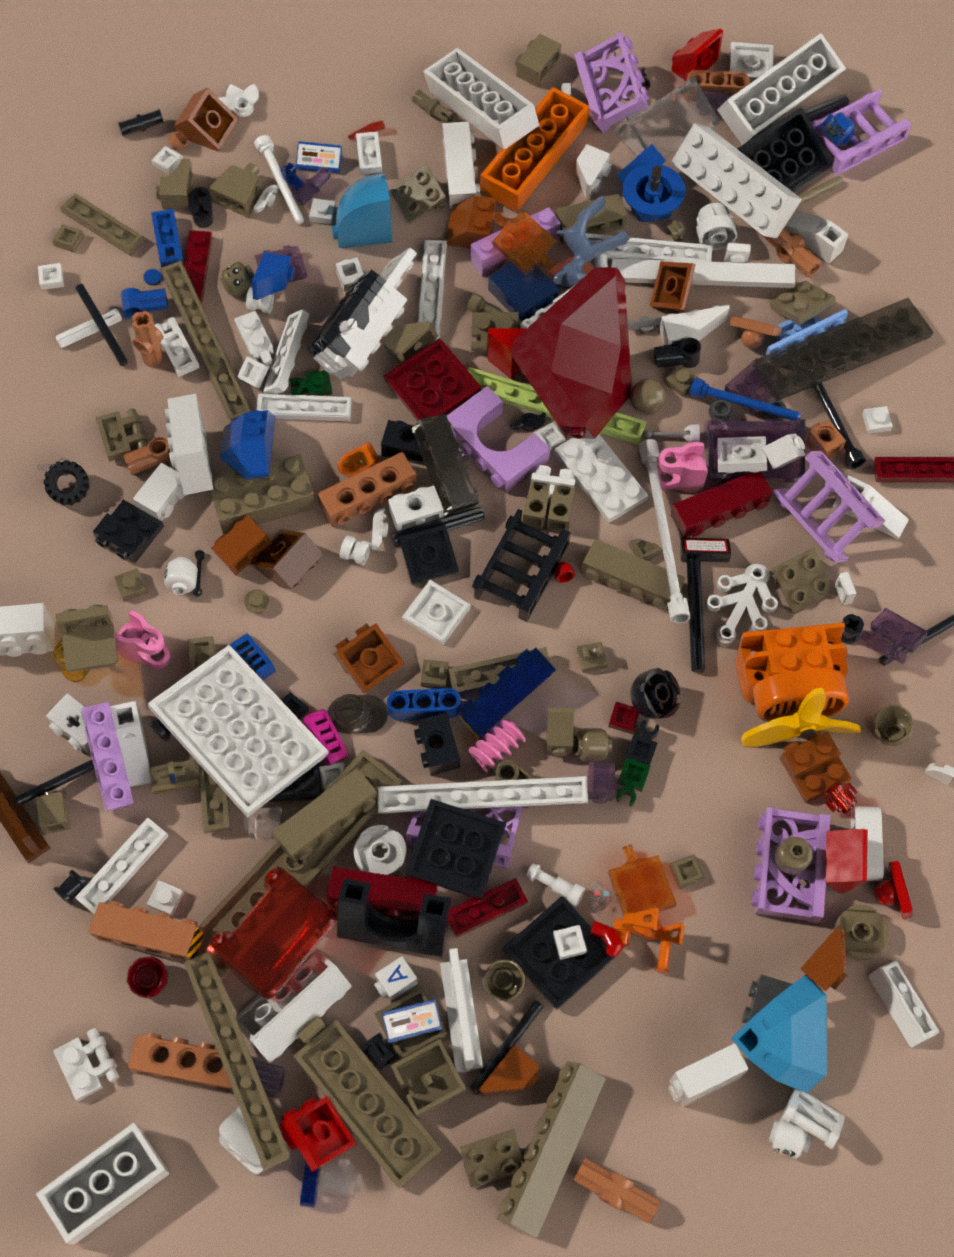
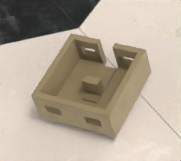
[391,1039,466,1119]

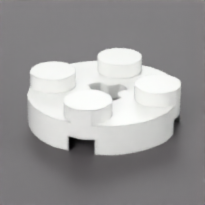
[354,825,407,876]

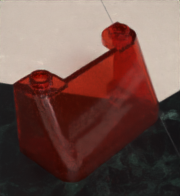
[206,866,337,999]

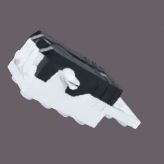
[307,248,417,380]

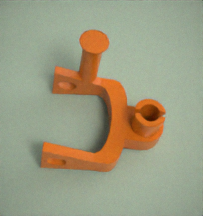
[613,908,685,974]

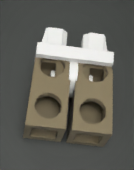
[523,465,575,532]

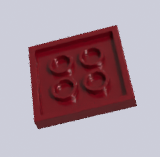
[383,338,482,427]

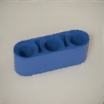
[387,688,461,721]

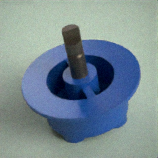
[622,164,685,222]

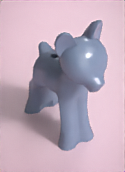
[552,195,629,289]

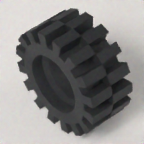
[43,460,90,506]

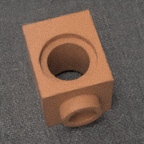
[805,420,846,459]

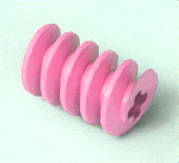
[468,719,526,773]

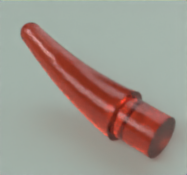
[348,120,385,139]

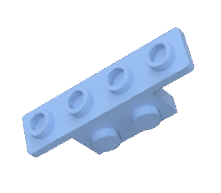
[765,309,848,362]

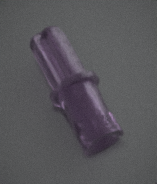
[294,167,331,206]

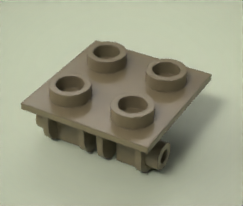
[391,164,446,223]
[771,547,834,613]
[460,1129,522,1188]

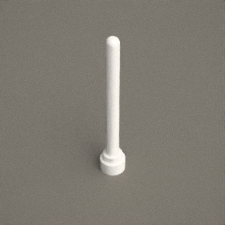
[254,135,304,224]

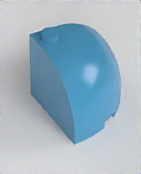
[332,173,392,248]

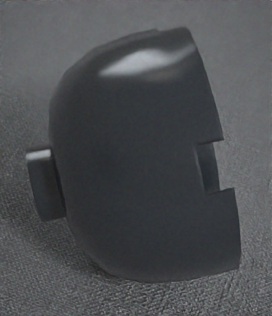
[630,668,680,719]

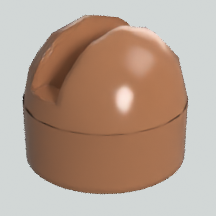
[168,130,188,150]

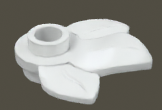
[219,84,259,117]

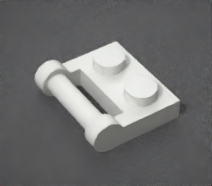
[781,1089,845,1149]

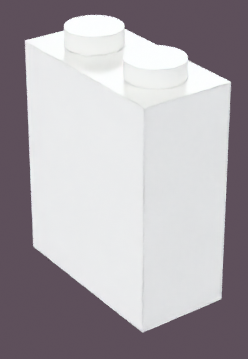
[668,1043,748,1107]

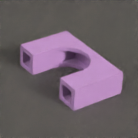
[444,386,550,493]

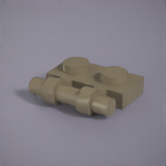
[471,312,519,354]
[96,409,148,462]

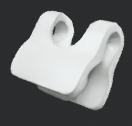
[219,1107,287,1174]

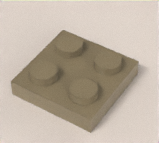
[770,281,836,325]

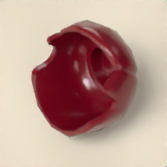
[127,956,169,998]

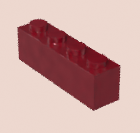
[671,471,773,538]
[326,866,438,919]

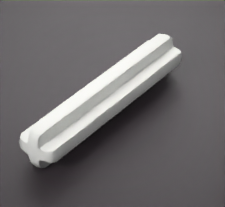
[55,309,122,348]

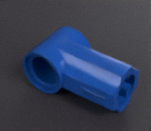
[121,288,168,319]

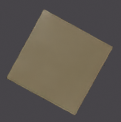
[374,987,449,1061]

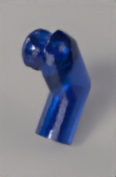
[281,163,306,192]

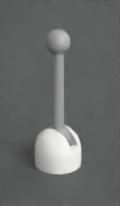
[642,424,700,443]

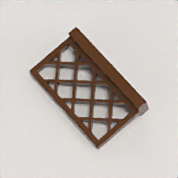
[0,772,51,863]

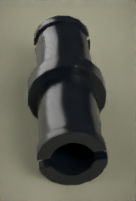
[118,109,164,136]

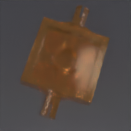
[491,210,557,274]
[608,845,677,932]

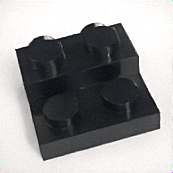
[93,499,164,563]

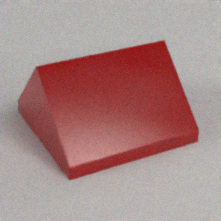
[488,328,527,379]
[826,829,868,894]

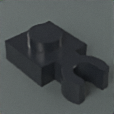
[625,720,659,765]

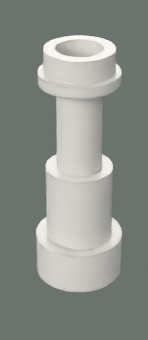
[526,863,586,907]

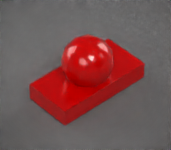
[874,860,913,919]

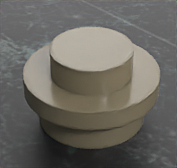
[667,219,686,242]
[244,589,269,614]

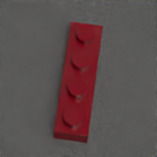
[184,230,213,304]
[873,457,954,482]

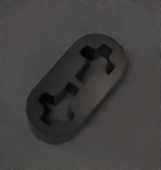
[190,187,213,228]

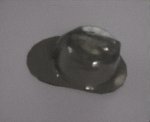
[327,694,388,734]

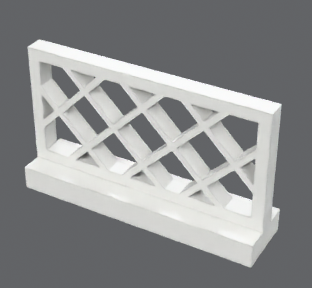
[440,948,483,1073]

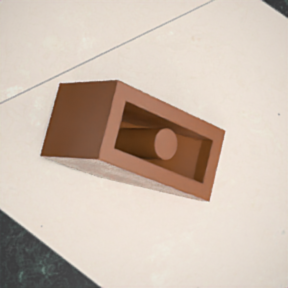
[479,1045,541,1097]

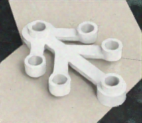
[706,564,778,647]

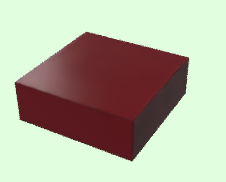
[608,702,639,734]

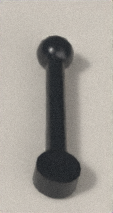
[192,550,205,597]

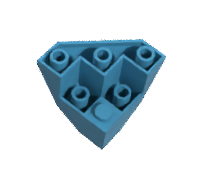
[731,975,827,1093]

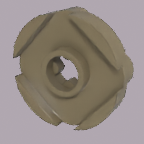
[833,905,889,960]

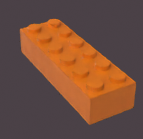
[480,87,590,212]

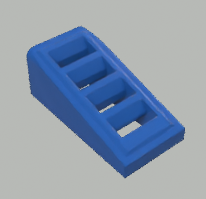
[229,633,276,680]

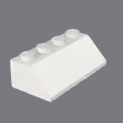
[235,946,352,1063]

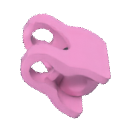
[658,442,708,493]
[115,610,171,670]

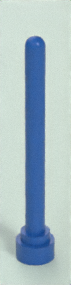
[690,378,801,421]

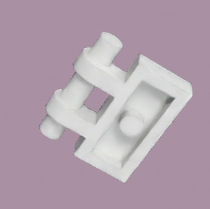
[53,1028,119,1101]

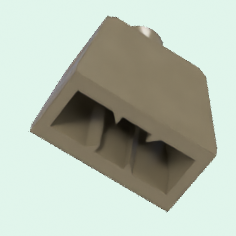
[209,163,261,218]

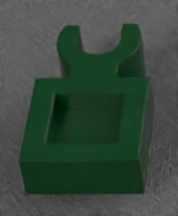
[290,370,332,396]
[616,757,651,807]

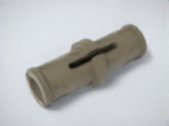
[412,90,455,123]

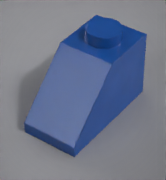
[252,252,295,300]

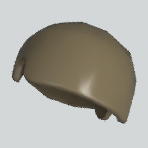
[629,378,666,414]
[874,704,913,746]
[484,959,525,1002]

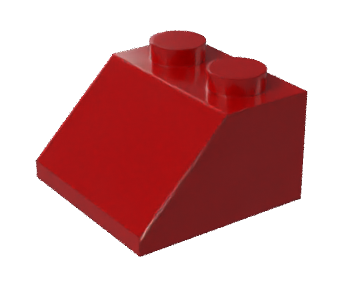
[671,28,724,82]

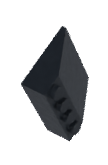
[737,108,833,192]

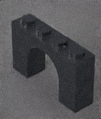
[337,878,451,957]

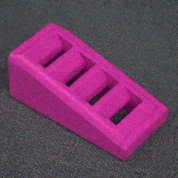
[302,709,349,766]

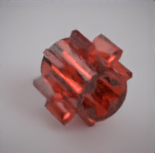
[825,781,858,814]

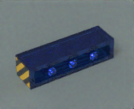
[458,647,556,740]

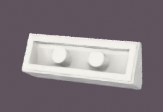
[868,960,940,1048]

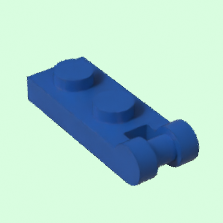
[151,209,184,268]

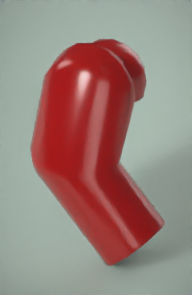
[590,921,623,957]

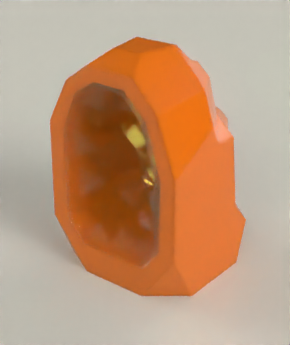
[337,442,380,476]

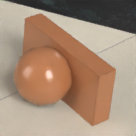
[730,316,782,349]

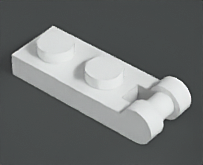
[154,317,200,377]

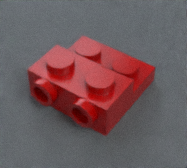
[278,1096,357,1172]

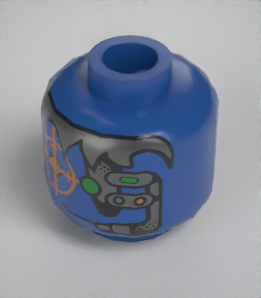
[822,112,856,146]

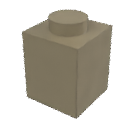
[35,791,71,835]

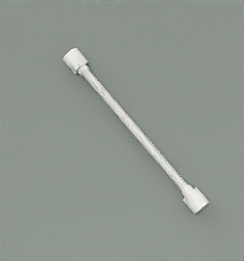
[639,439,690,624]

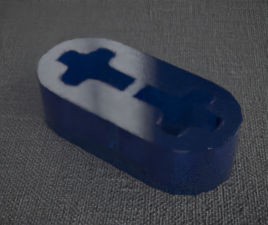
[300,1162,322,1208]

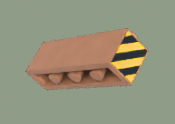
[88,901,205,962]

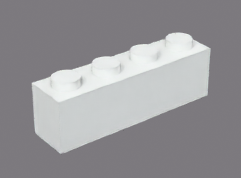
[442,122,480,209]

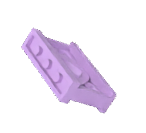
[574,31,649,133]
[751,807,831,924]

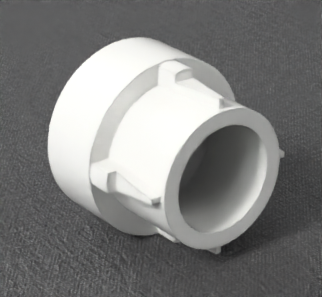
[696,203,737,251]

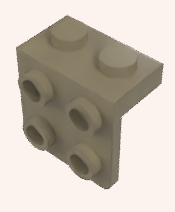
[55,604,118,672]

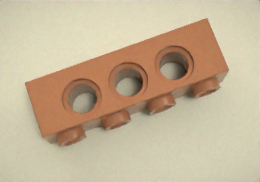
[317,452,417,527]
[128,1032,233,1092]

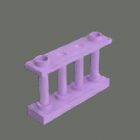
[811,89,912,176]
[773,451,885,563]

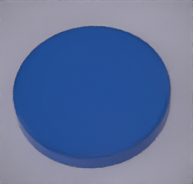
[144,269,162,285]

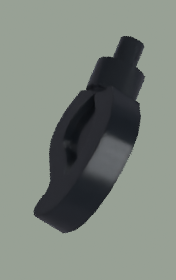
[510,412,546,431]

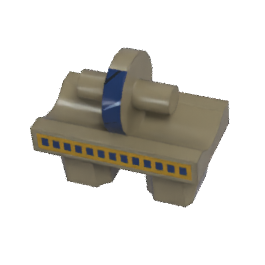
[149,759,200,794]

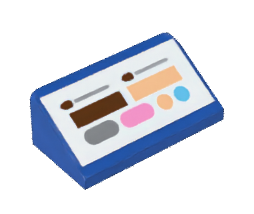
[296,141,343,174]
[382,999,442,1043]

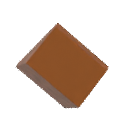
[650,261,696,313]

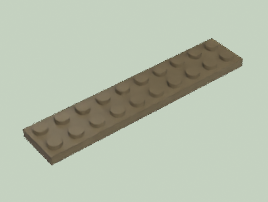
[197,749,402,980]

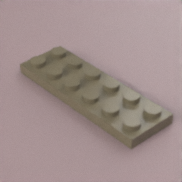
[293,1020,442,1189]

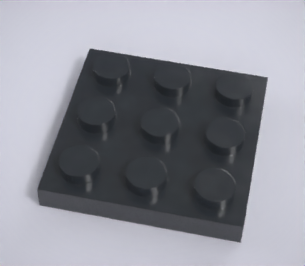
[405,799,507,900]
[502,896,616,1011]

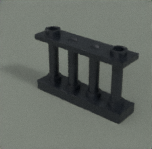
[472,509,571,622]

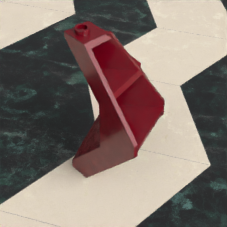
[511,267,632,439]

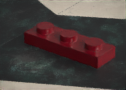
[449,878,528,938]

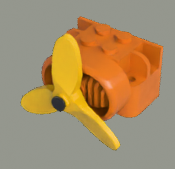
[735,622,861,747]

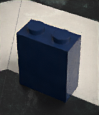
[488,253,559,321]

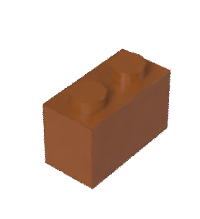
[211,515,272,576]

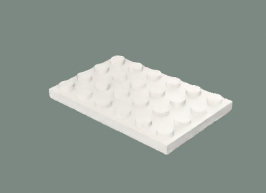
[148,645,328,818]

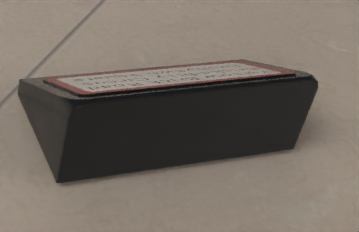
[680,537,731,562]

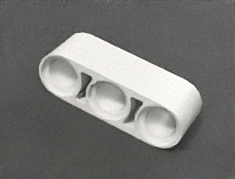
[851,806,884,881]

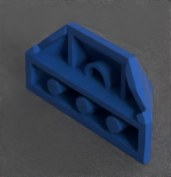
[220,410,275,479]

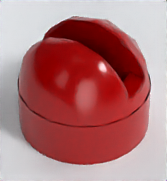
[554,562,575,583]

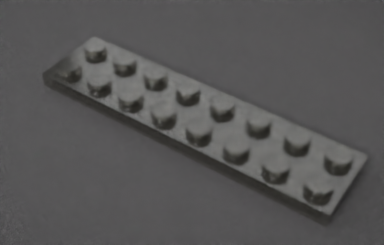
[753,297,933,401]

